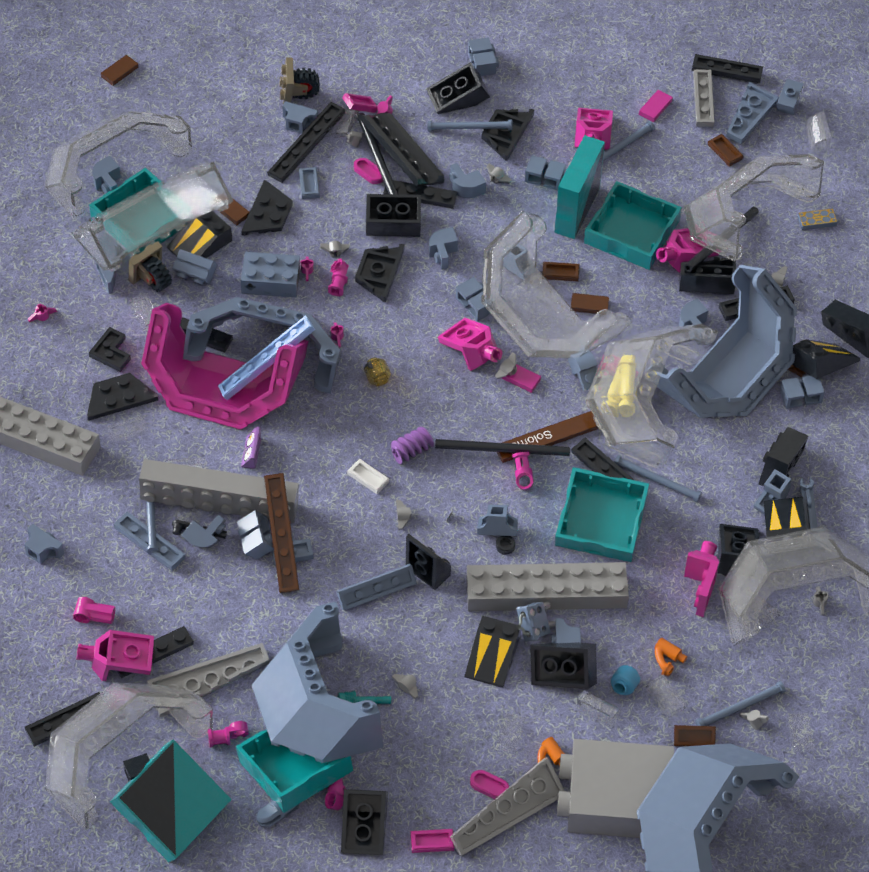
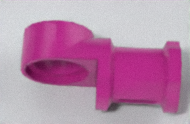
[328,258,349,297]
[512,452,534,490]
[208,721,249,748]
[325,778,346,811]

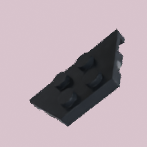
[481,109,534,161]
[241,180,293,236]
[355,244,405,302]
[87,373,158,421]

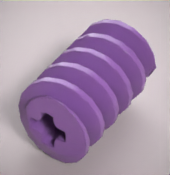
[391,427,434,464]

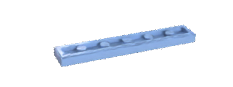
[218,315,315,400]

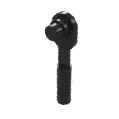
[172,520,227,539]

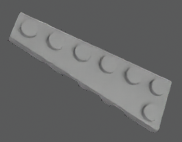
[147,643,270,718]
[450,758,564,856]

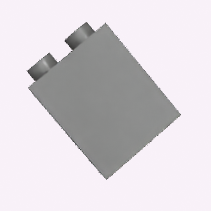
[557,739,674,838]

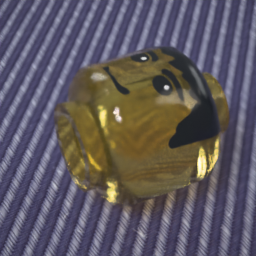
[364,357,391,386]

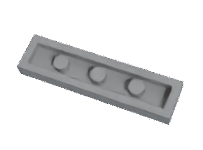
[693,70,714,127]

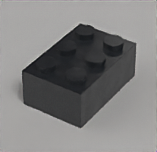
[366,194,421,237]

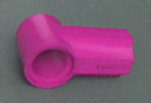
[73,597,116,624]

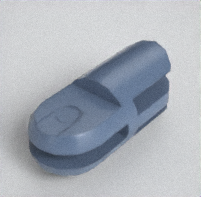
[256,800,299,828]

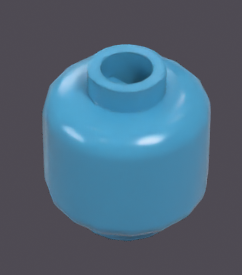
[611,665,640,695]

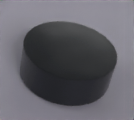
[496,536,515,555]

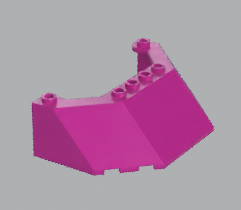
[141,303,309,429]

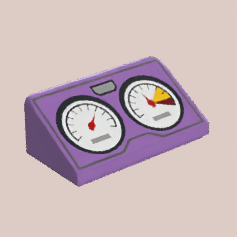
[241,427,261,469]

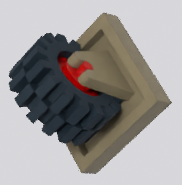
[279,57,320,104]
[128,241,172,292]

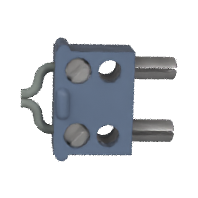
[516,601,555,642]

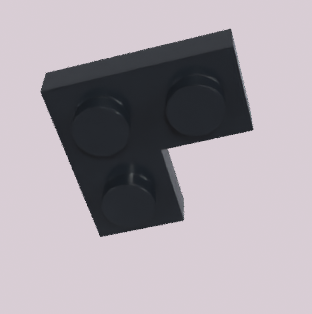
[89,327,131,372]

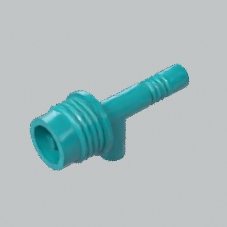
[337,690,392,704]

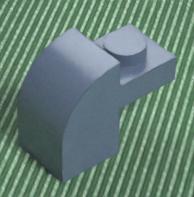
[92,156,121,194]
[449,163,486,198]
[429,227,458,270]
[679,298,708,343]
[567,350,602,391]
[754,469,791,515]
[181,515,226,548]

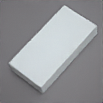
[347,459,389,494]

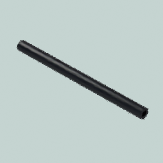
[357,113,398,194]
[684,206,759,272]
[435,439,570,456]

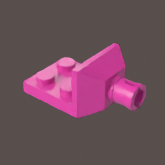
[574,108,613,150]
[656,227,722,273]
[437,318,502,371]
[684,541,719,617]
[76,630,154,681]

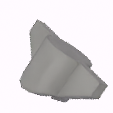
[347,131,364,148]
[487,163,512,183]
[320,241,349,258]
[771,266,788,287]
[495,352,517,379]
[396,500,411,530]
[813,587,828,615]
[392,674,418,699]
[740,710,769,730]

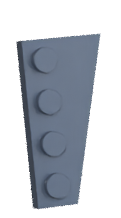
[726,82,779,144]

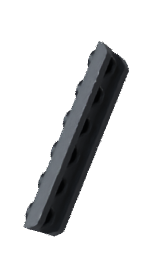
[359,113,444,186]

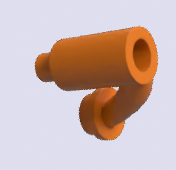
[654,637,687,677]
[537,737,565,766]

